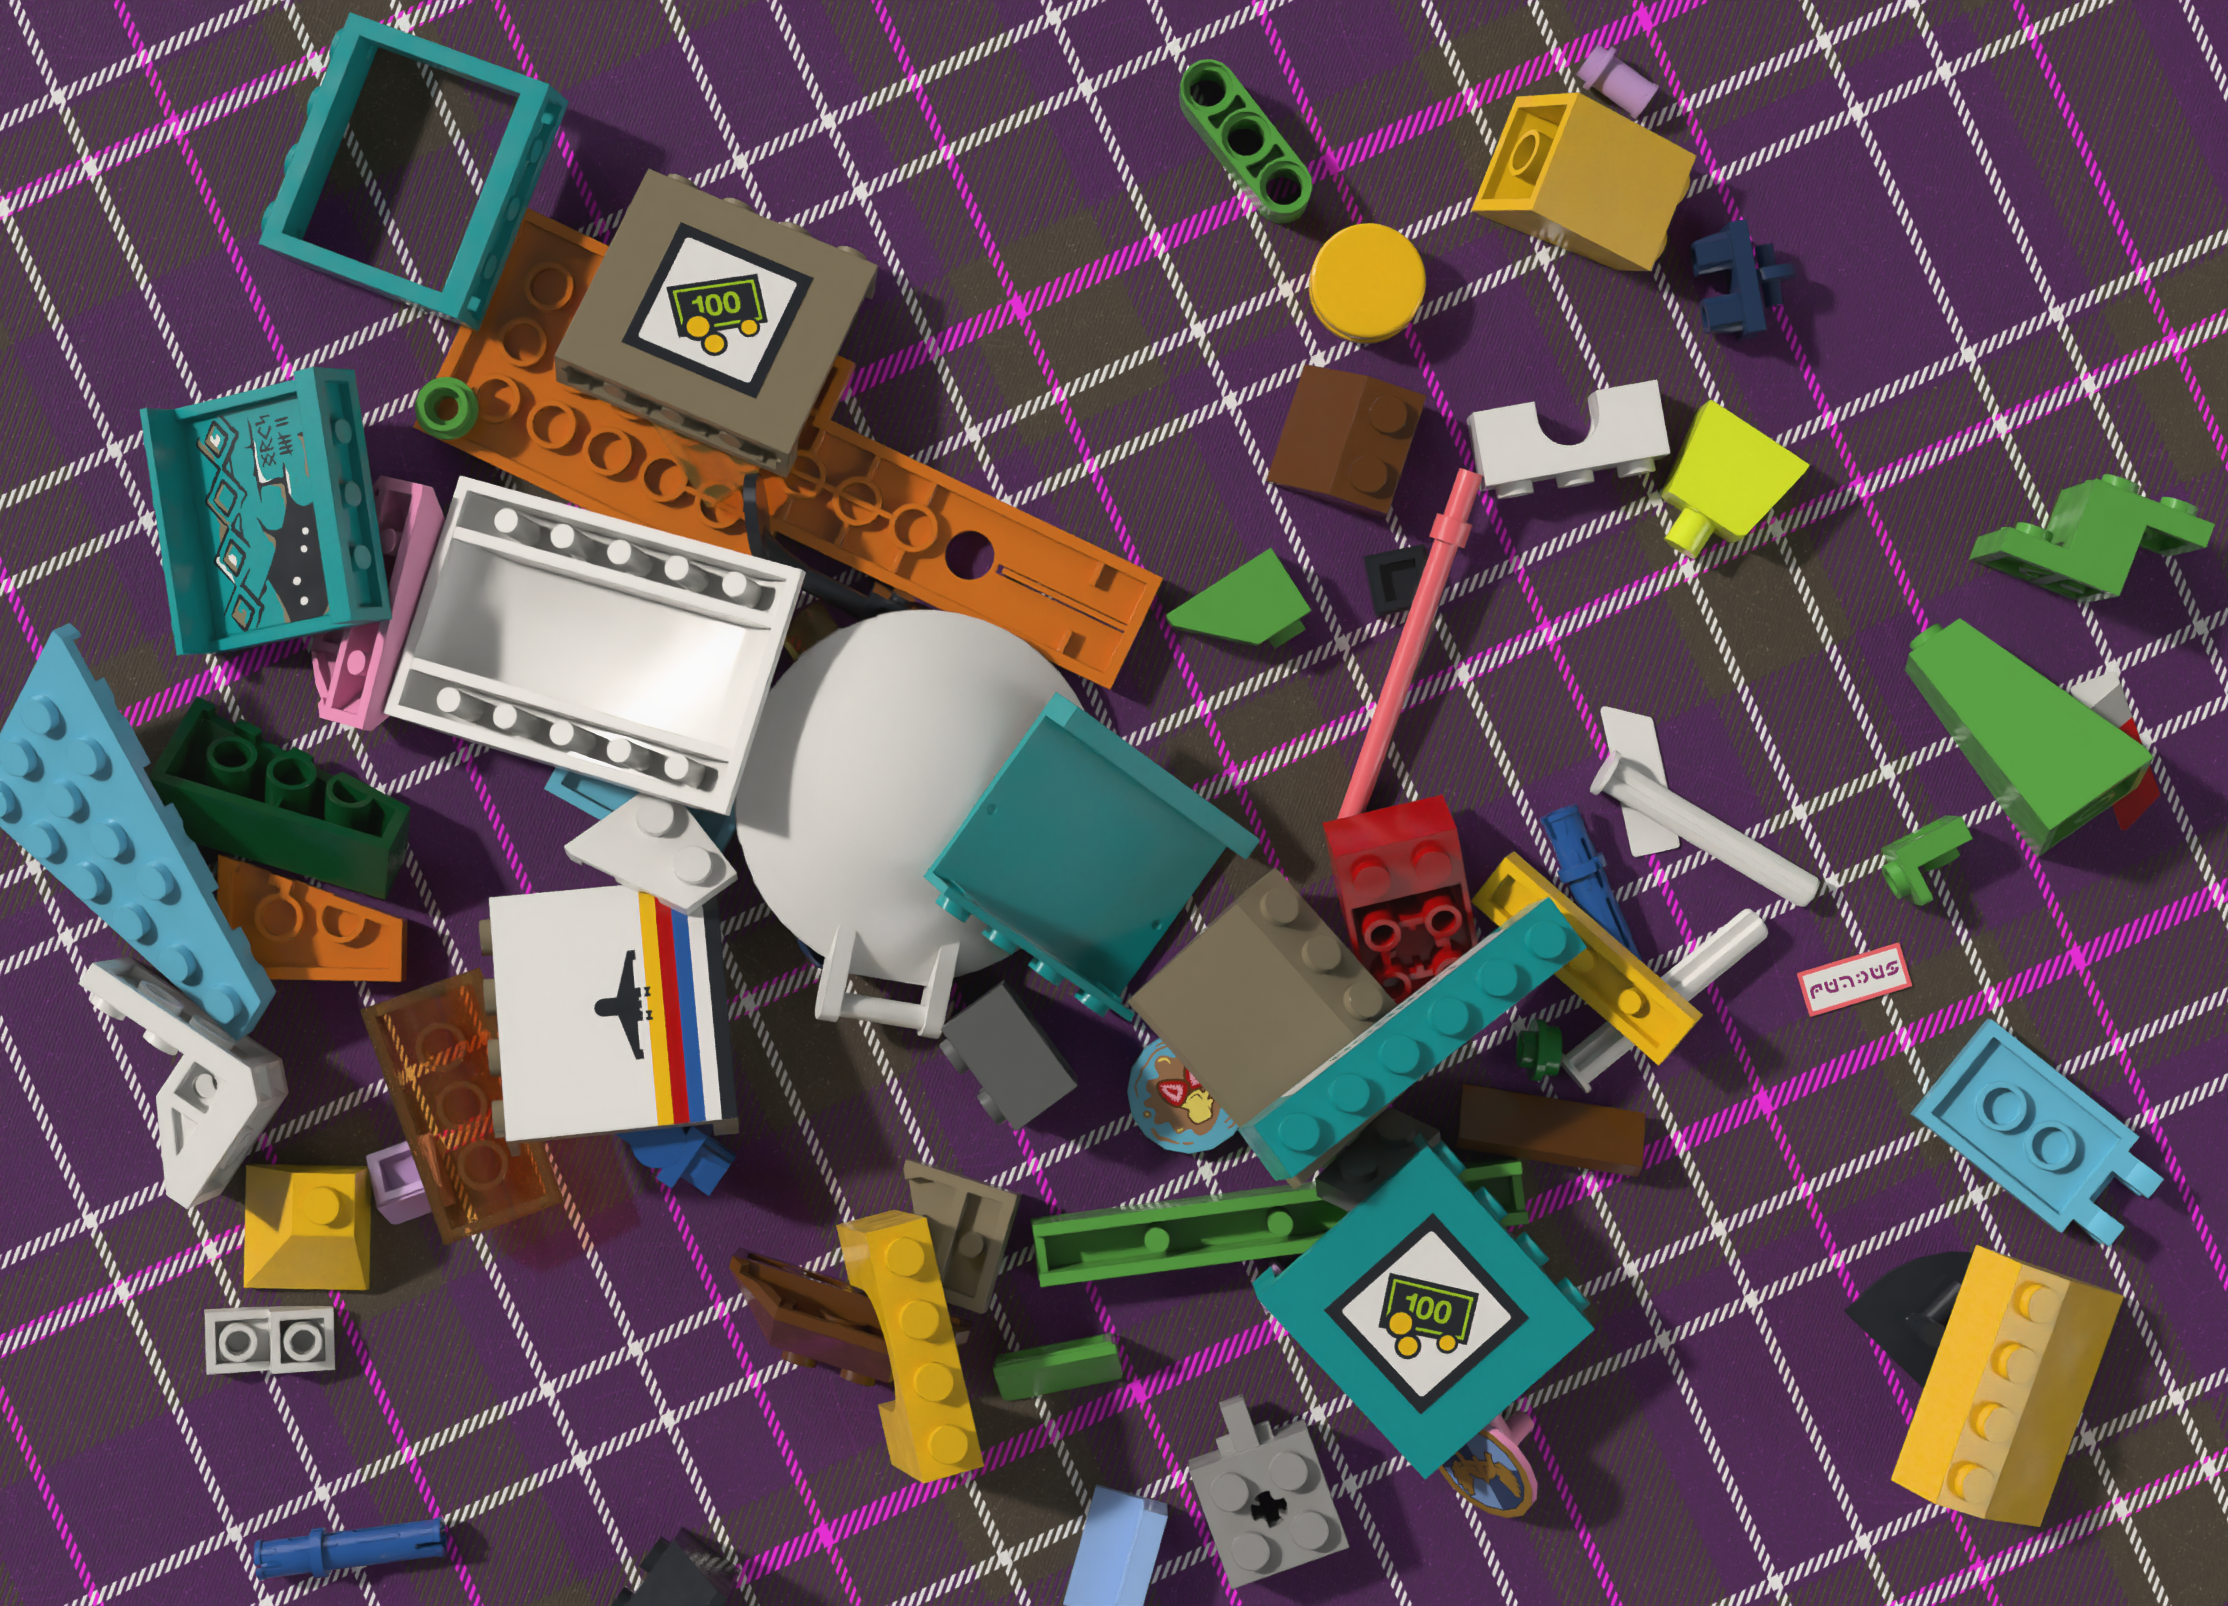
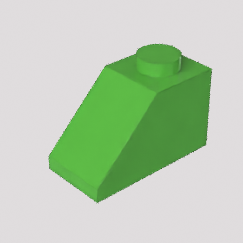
[1165,548,1311,649]

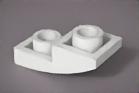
[204,1306,335,1375]

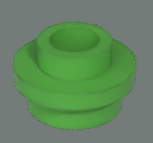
[415,377,479,440]

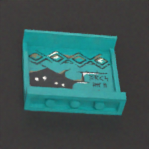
[140,367,392,656]

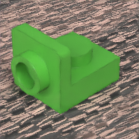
[1881,815,1973,906]

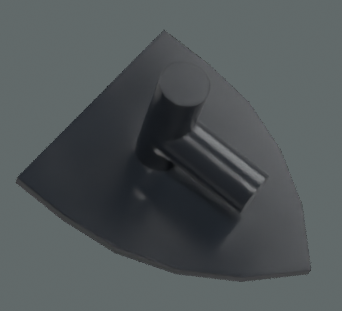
[1844,1251,1973,1389]

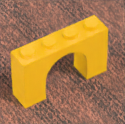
[836,1210,984,1484]

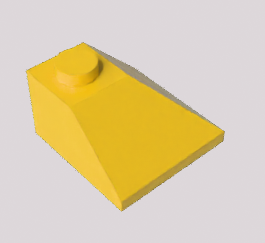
[244,1164,371,1290]

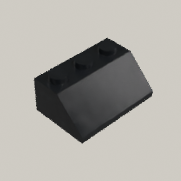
[610,1527,741,1606]

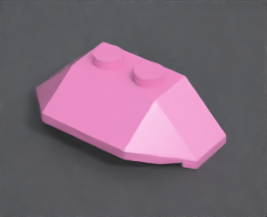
[311,475,445,731]

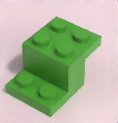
[1969,474,2215,604]

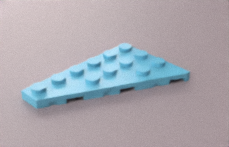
[0,623,276,1041]

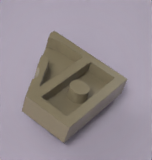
[903,1158,1022,1314]

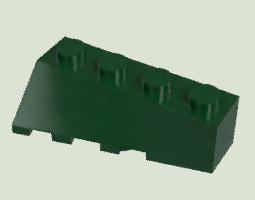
[148,696,411,900]

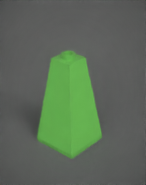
[1905,618,2154,858]

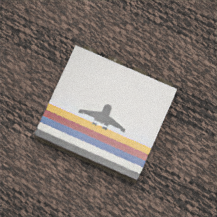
[479,885,739,1157]

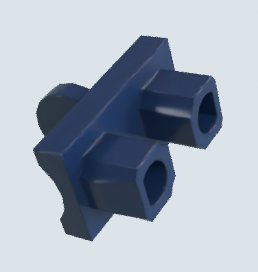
[1689,219,1797,341]

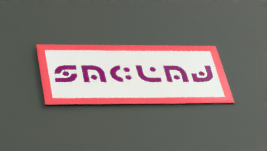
[1796,942,1912,1017]

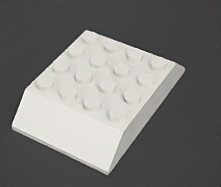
[383,475,806,816]

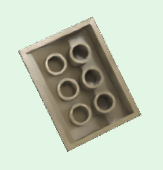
[1127,867,1406,1190]

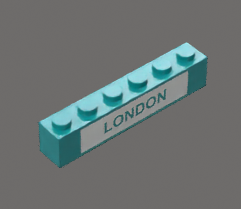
[1238,897,1587,1181]

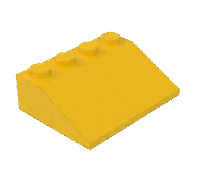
[1891,1245,2124,1527]

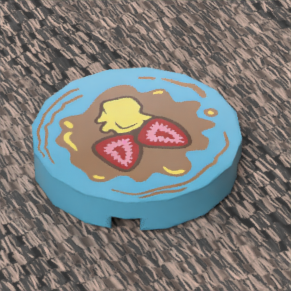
[1127,1038,1238,1154]

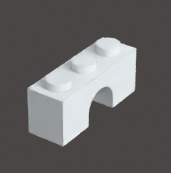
[1467,380,1670,499]

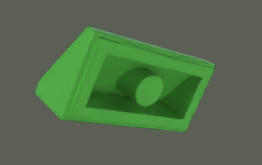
[993,1332,1123,1401]

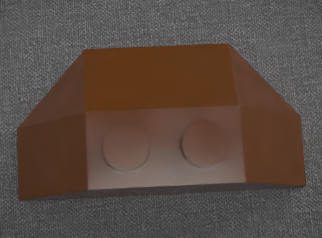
[729,1247,973,1387]

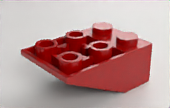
[1322,794,1478,1005]

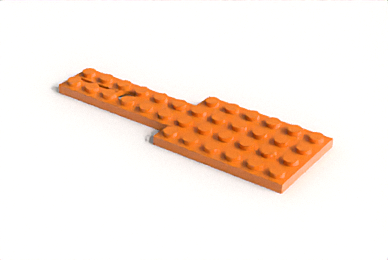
[413,207,1163,690]

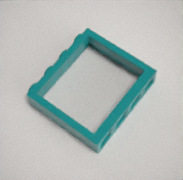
[258,12,569,332]

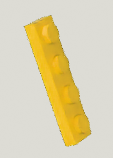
[1471,851,1703,1066]

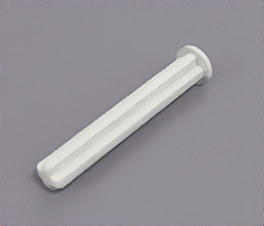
[1590,750,1820,907]
[1561,908,1768,1093]

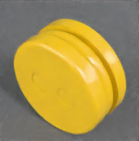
[1309,223,1426,344]

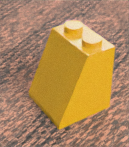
[1471,92,1697,271]

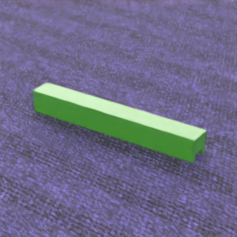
[1031,1156,1529,1287]

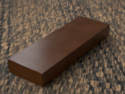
[1455,1084,1646,1177]

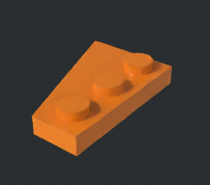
[217,854,408,982]

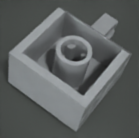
[1188,1394,1349,1589]

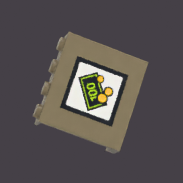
[554,168,878,478]

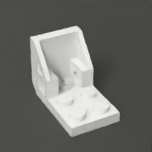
[79,957,289,1209]

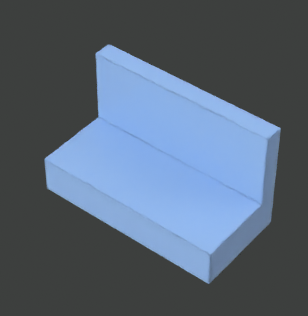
[1063,1484,1168,1606]

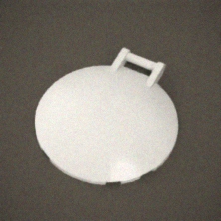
[734,610,1084,1039]

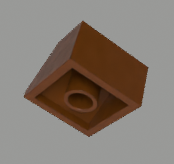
[1266,364,1427,520]

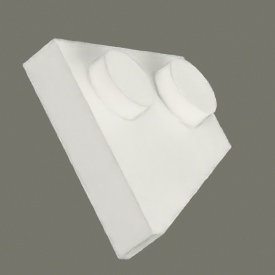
[564,792,738,915]

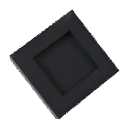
[1362,544,1427,617]

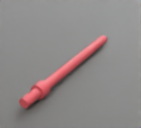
[1337,468,1483,819]

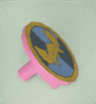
[1438,1410,1538,1518]

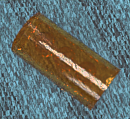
[360,967,564,1246]

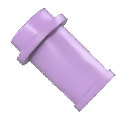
[1576,44,1659,119]

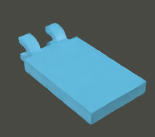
[1910,1019,2164,1247]

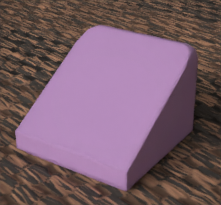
[366,1135,449,1225]

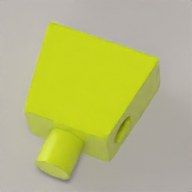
[1660,400,1810,559]

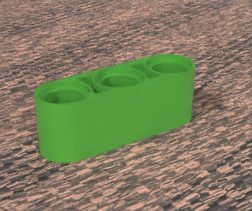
[1179,59,1312,224]

